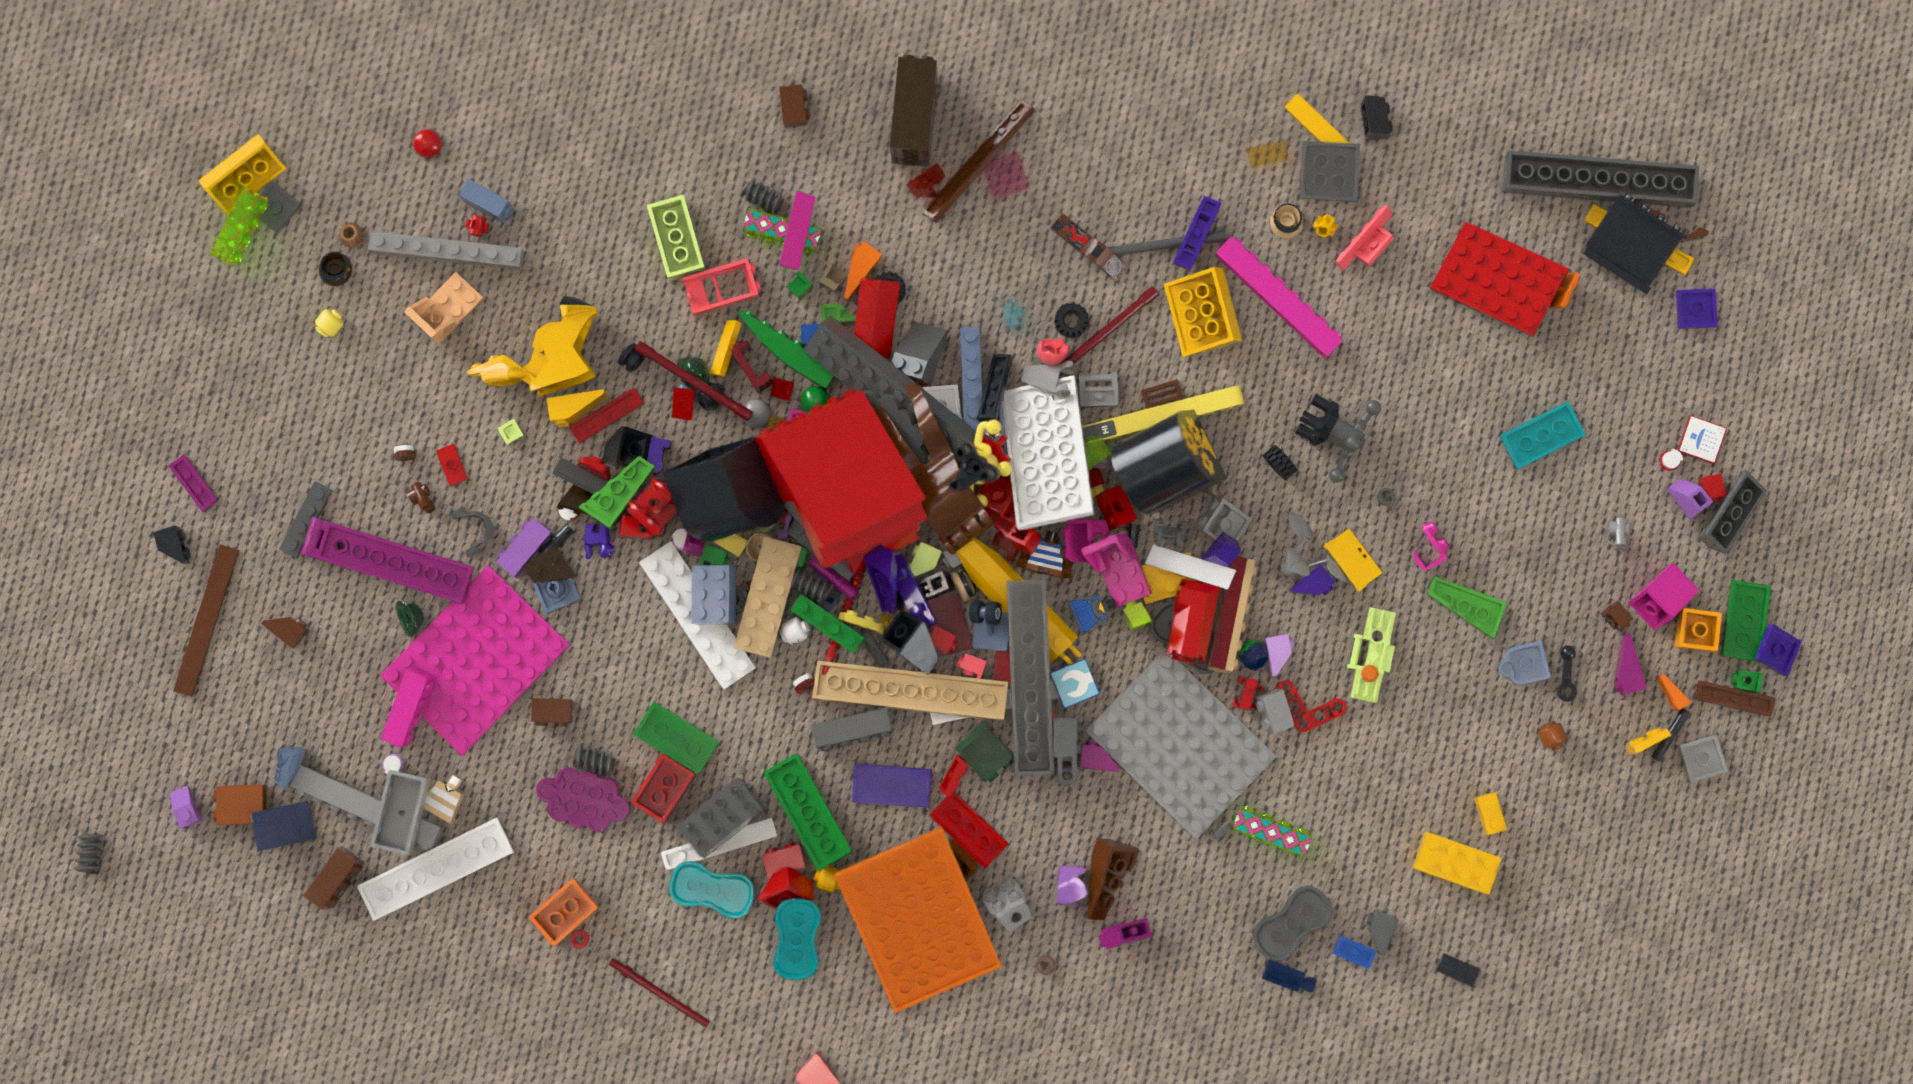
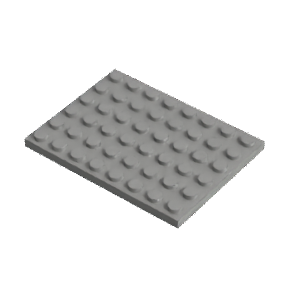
[1085,649,1277,839]

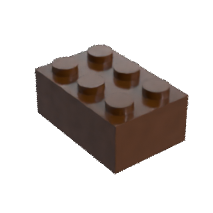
[303,848,363,910]

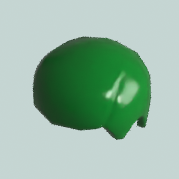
[800,386,830,413]

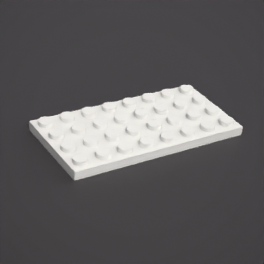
[1003,375,1094,530]

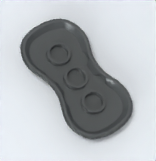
[1150,601,1215,674]
[1253,886,1332,962]

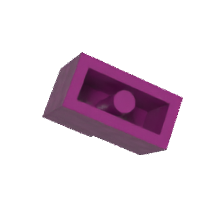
[1099,918,1152,949]

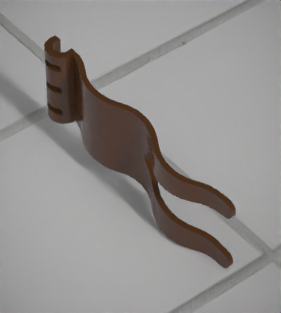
[874,382,996,555]

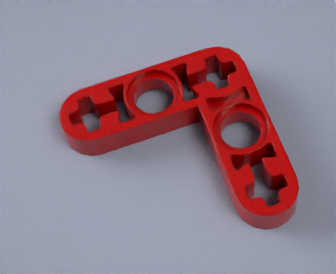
[1277,680,1347,733]

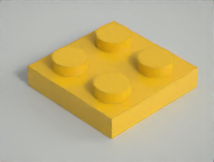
[1626,727,1671,754]

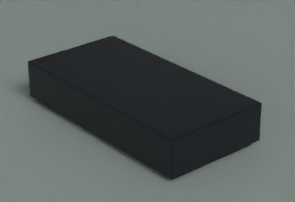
[1436,953,1480,987]

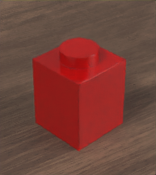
[1699,473,1727,503]
[930,626,958,654]

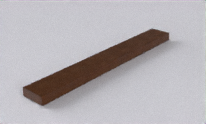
[922,100,1036,223]
[173,544,239,697]

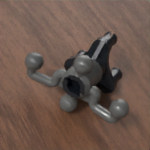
[1295,394,1381,483]

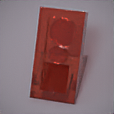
[906,163,945,198]

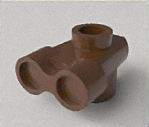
[407,482,436,513]

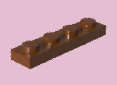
[1694,681,1775,717]

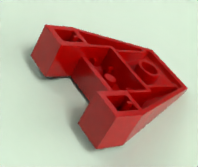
[976,475,1041,555]

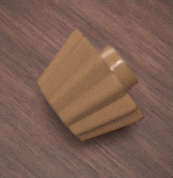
[338,222,365,248]

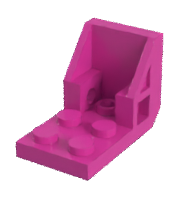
[1081,533,1152,608]

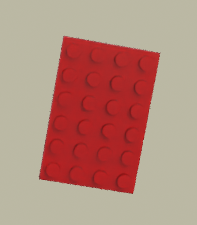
[1430,221,1569,337]

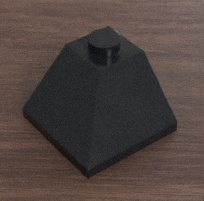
[602,426,653,468]

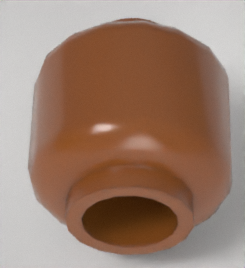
[1538,721,1567,751]

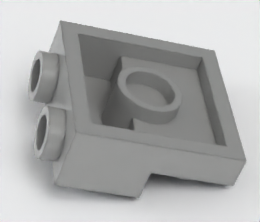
[1197,497,1252,541]

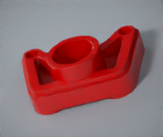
[577,456,611,481]

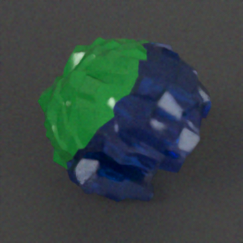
[1239,640,1269,671]

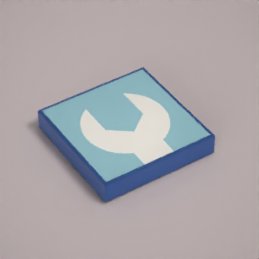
[1050,659,1100,709]

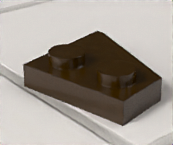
[523,546,576,584]

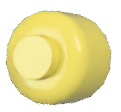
[315,309,344,337]

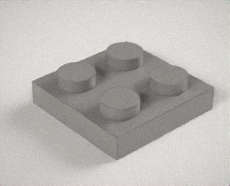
[1678,734,1728,783]

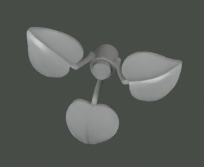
[1281,512,1348,583]

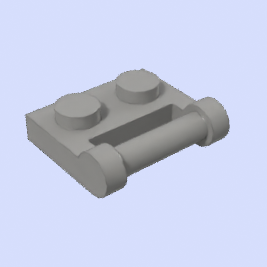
[1079,372,1119,408]

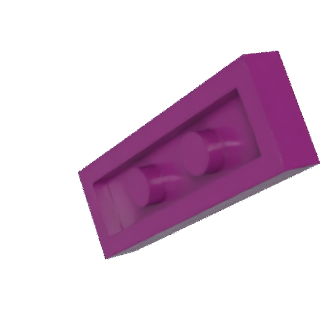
[168,454,219,512]

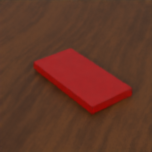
[929,792,1009,869]

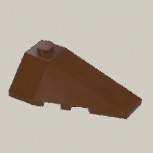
[1087,838,1139,920]

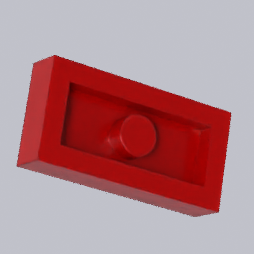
[939,754,968,797]

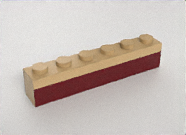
[1207,556,1257,674]

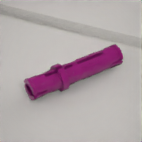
[808,556,859,601]

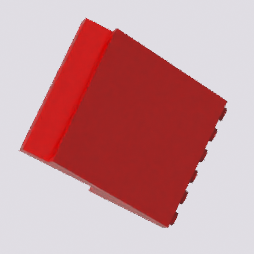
[755,388,928,568]

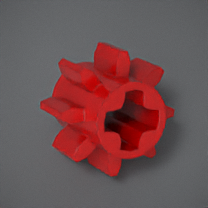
[465,215,490,237]

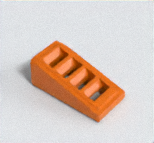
[1656,674,1691,711]

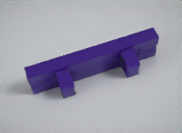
[1173,196,1221,272]
[895,554,937,627]

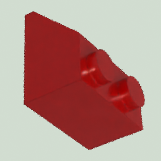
[759,866,814,910]

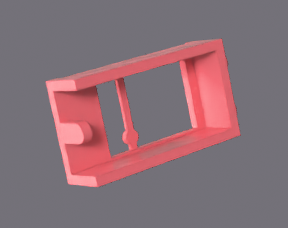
[682,258,762,316]

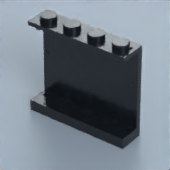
[1581,193,1687,294]

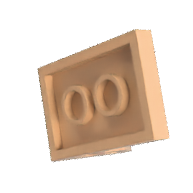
[404,272,484,344]

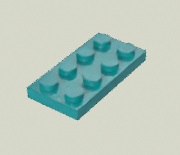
[1499,401,1586,470]

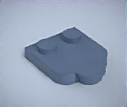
[1498,640,1551,685]

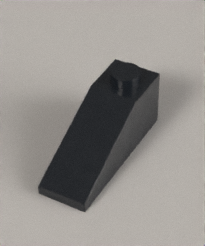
[897,571,955,611]

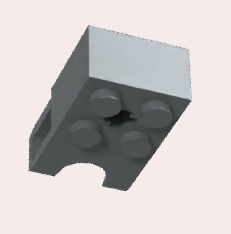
[1053,718,1081,786]

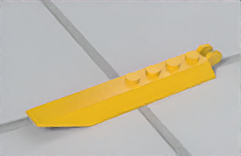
[953,532,1082,665]

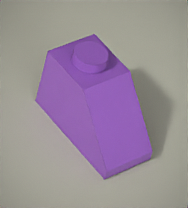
[170,785,203,829]

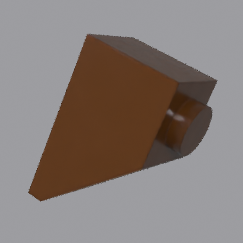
[261,617,309,648]

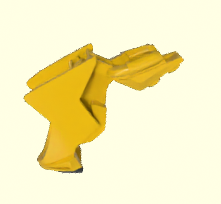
[467,296,599,397]

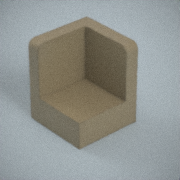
[819,262,847,294]

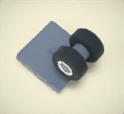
[969,600,1009,652]

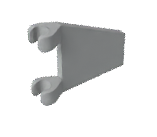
[1022,361,1075,398]

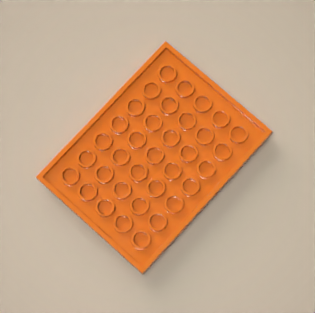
[834,827,1002,1013]

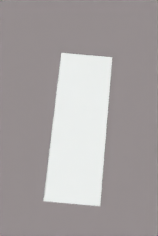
[1145,545,1236,589]

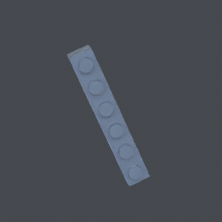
[960,327,982,431]

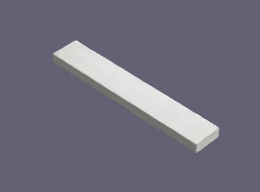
[661,818,777,871]

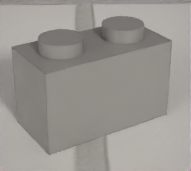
[1255,689,1294,734]

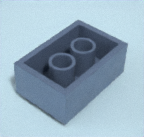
[692,565,736,625]

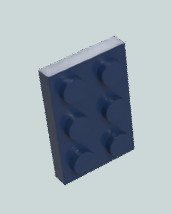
[250,801,316,851]

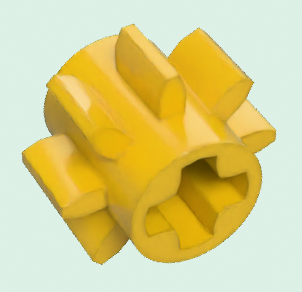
[1313,214,1338,238]

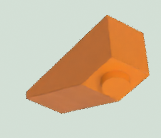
[844,241,883,302]

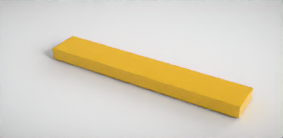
[1584,204,1695,276]

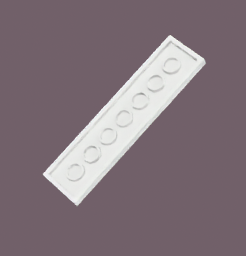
[639,541,756,690]
[357,818,514,921]

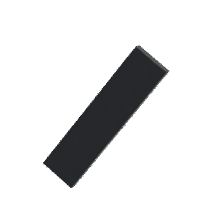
[977,354,1013,422]

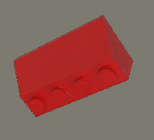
[854,277,900,358]

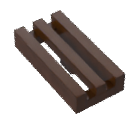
[1141,379,1183,409]

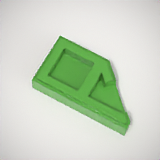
[821,304,856,323]

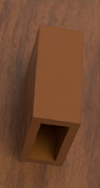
[213,784,267,825]

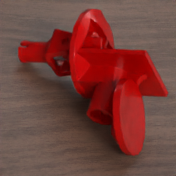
[627,478,677,536]

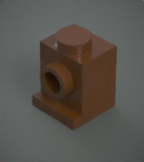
[1600,601,1633,632]

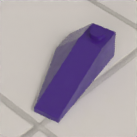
[863,545,897,619]

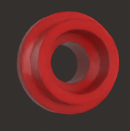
[570,929,590,949]

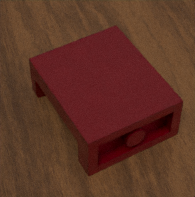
[731,340,773,394]

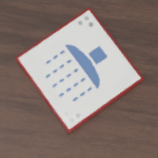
[1677,415,1727,464]

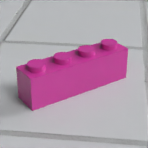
[380,666,434,748]

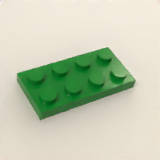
[1721,580,1771,662]
[633,702,719,775]

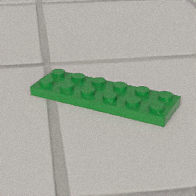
[763,753,853,872]

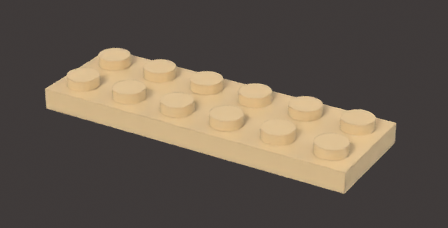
[734,536,802,658]

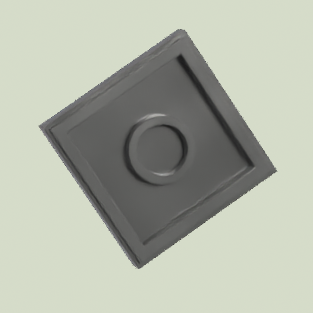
[249,181,302,234]

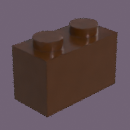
[779,84,810,128]
[531,698,573,727]

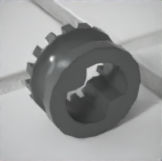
[1377,488,1395,506]

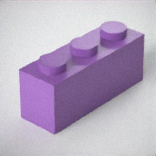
[497,518,553,578]

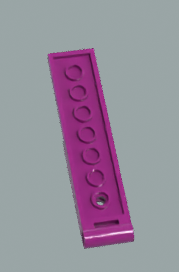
[300,517,474,604]

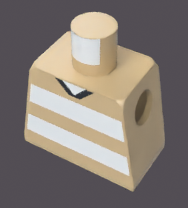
[424,775,464,824]

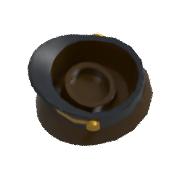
[319,252,352,286]

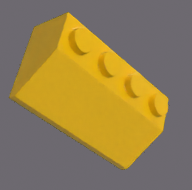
[198,134,287,215]

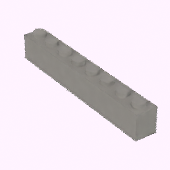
[368,231,525,270]
[291,765,443,851]

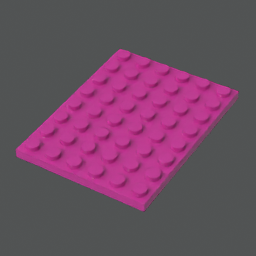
[380,565,570,756]

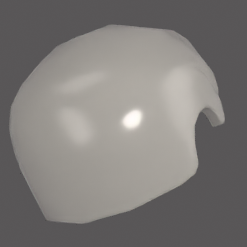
[744,398,771,428]

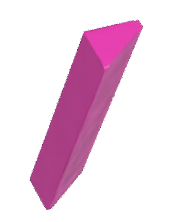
[779,191,816,271]

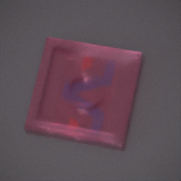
[984,152,1030,200]

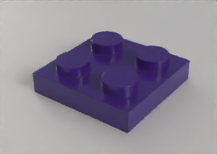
[1676,289,1718,329]
[1755,624,1802,676]

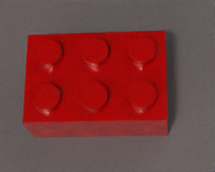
[631,754,696,824]

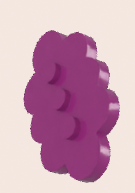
[536,767,630,832]

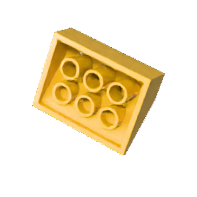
[1164,267,1242,357]

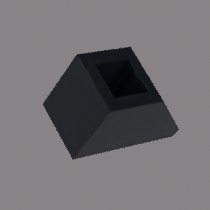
[153,526,191,565]

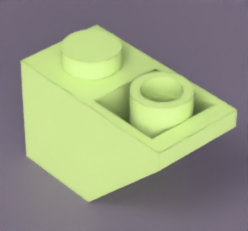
[906,542,942,578]

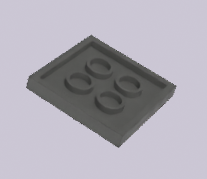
[1299,141,1360,202]

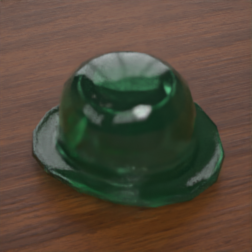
[677,357,710,391]
[395,601,424,637]

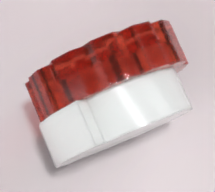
[793,673,814,694]

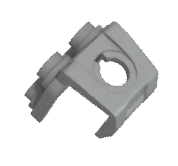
[983,877,1032,932]

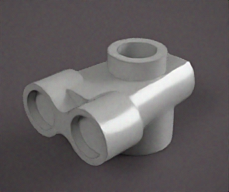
[1608,518,1629,551]

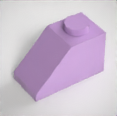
[1264,634,1294,677]

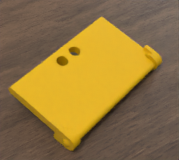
[1323,528,1383,592]

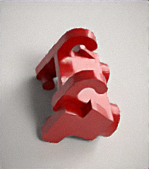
[1231,676,1265,711]

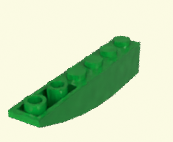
[739,310,836,391]

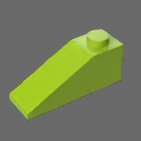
[1123,601,1151,632]

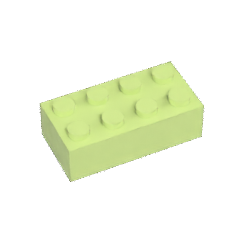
[647,195,706,281]

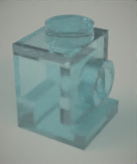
[1003,299,1024,329]

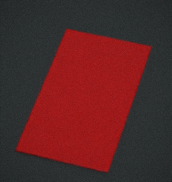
[671,387,695,421]

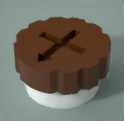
[394,445,416,461]

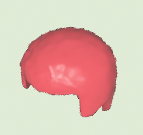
[1037,338,1069,366]

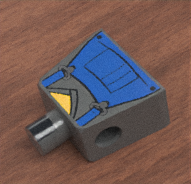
[1068,594,1116,636]

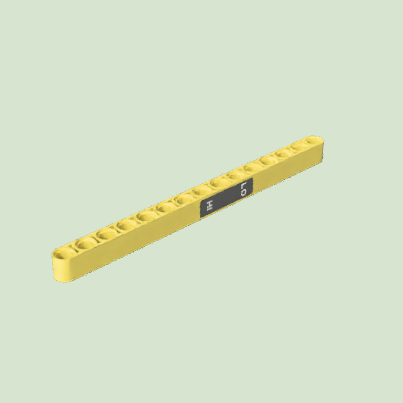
[1082,386,1245,445]

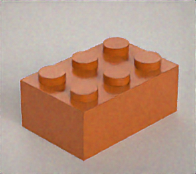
[528,878,600,947]

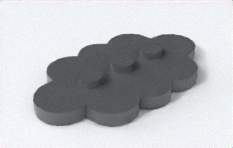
[863,390,928,464]

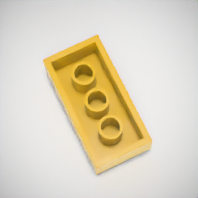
[1412,832,1501,895]

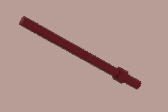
[609,958,710,1028]

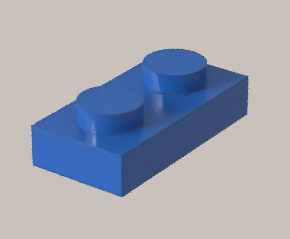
[1332,936,1376,969]

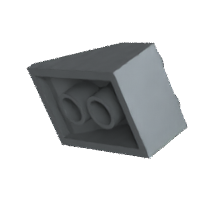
[891,322,949,385]

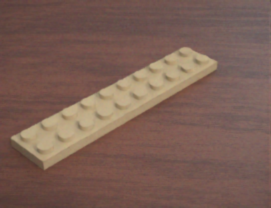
[812,661,1009,721]

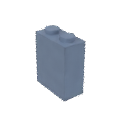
[459,179,514,224]

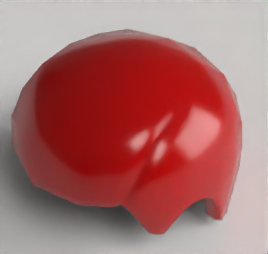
[413,129,442,158]

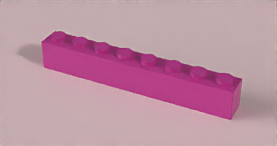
[1214,236,1343,359]

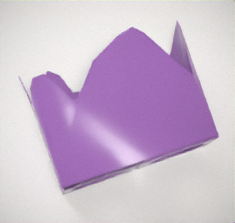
[1057,866,1088,907]

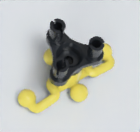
[948,419,1012,507]

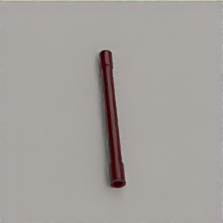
[1060,286,1159,376]
[635,341,753,422]

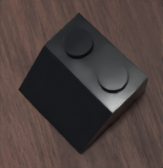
[1360,95,1393,141]

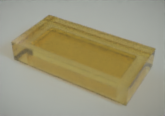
[1247,141,1288,168]

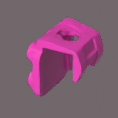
[1062,519,1109,562]
[1413,521,1450,570]

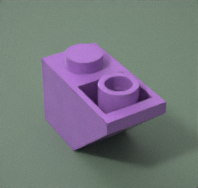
[1667,478,1713,519]

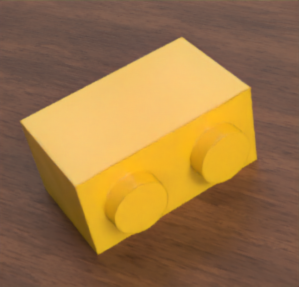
[1474,792,1507,835]

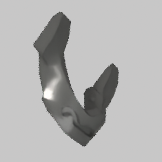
[452,508,493,557]

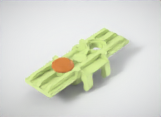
[1347,607,1396,703]

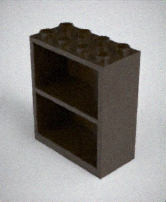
[890,55,938,167]

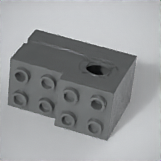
[677,777,766,858]

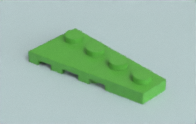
[579,456,656,530]
[1427,576,1507,639]

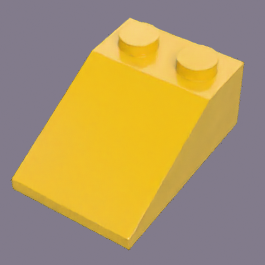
[547,389,608,428]

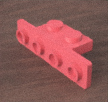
[1336,205,1394,271]

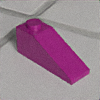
[1614,633,1647,695]

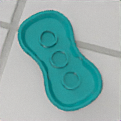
[669,861,755,919]
[773,899,821,980]

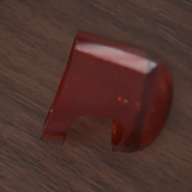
[992,531,1020,564]

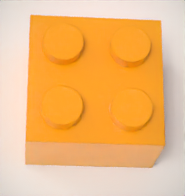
[1674,608,1722,653]

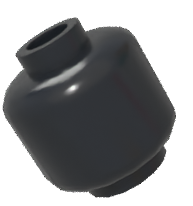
[697,382,725,410]

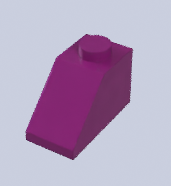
[1080,741,1119,772]

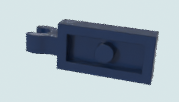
[1262,960,1317,993]

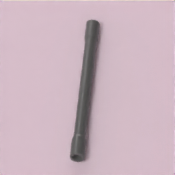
[1107,230,1226,256]

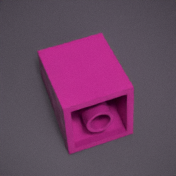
[1628,563,1700,631]

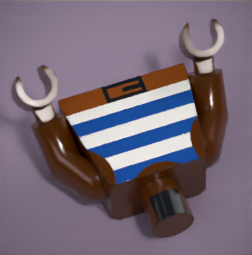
[1013,531,1073,583]

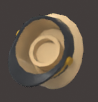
[1270,203,1303,238]
[951,570,976,603]

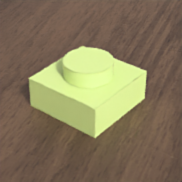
[497,419,524,445]

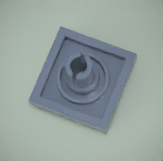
[532,579,581,614]

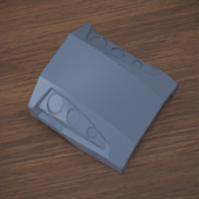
[274,746,305,788]

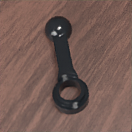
[1557,645,1577,702]

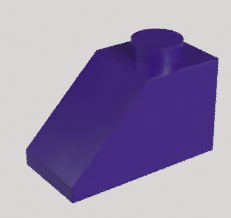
[1200,531,1241,567]
[1290,564,1335,596]

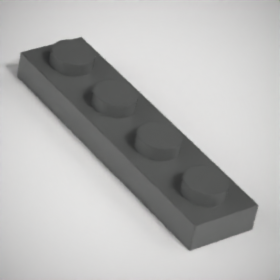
[279,482,333,558]

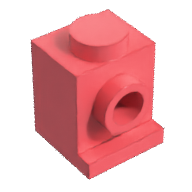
[956,653,987,679]

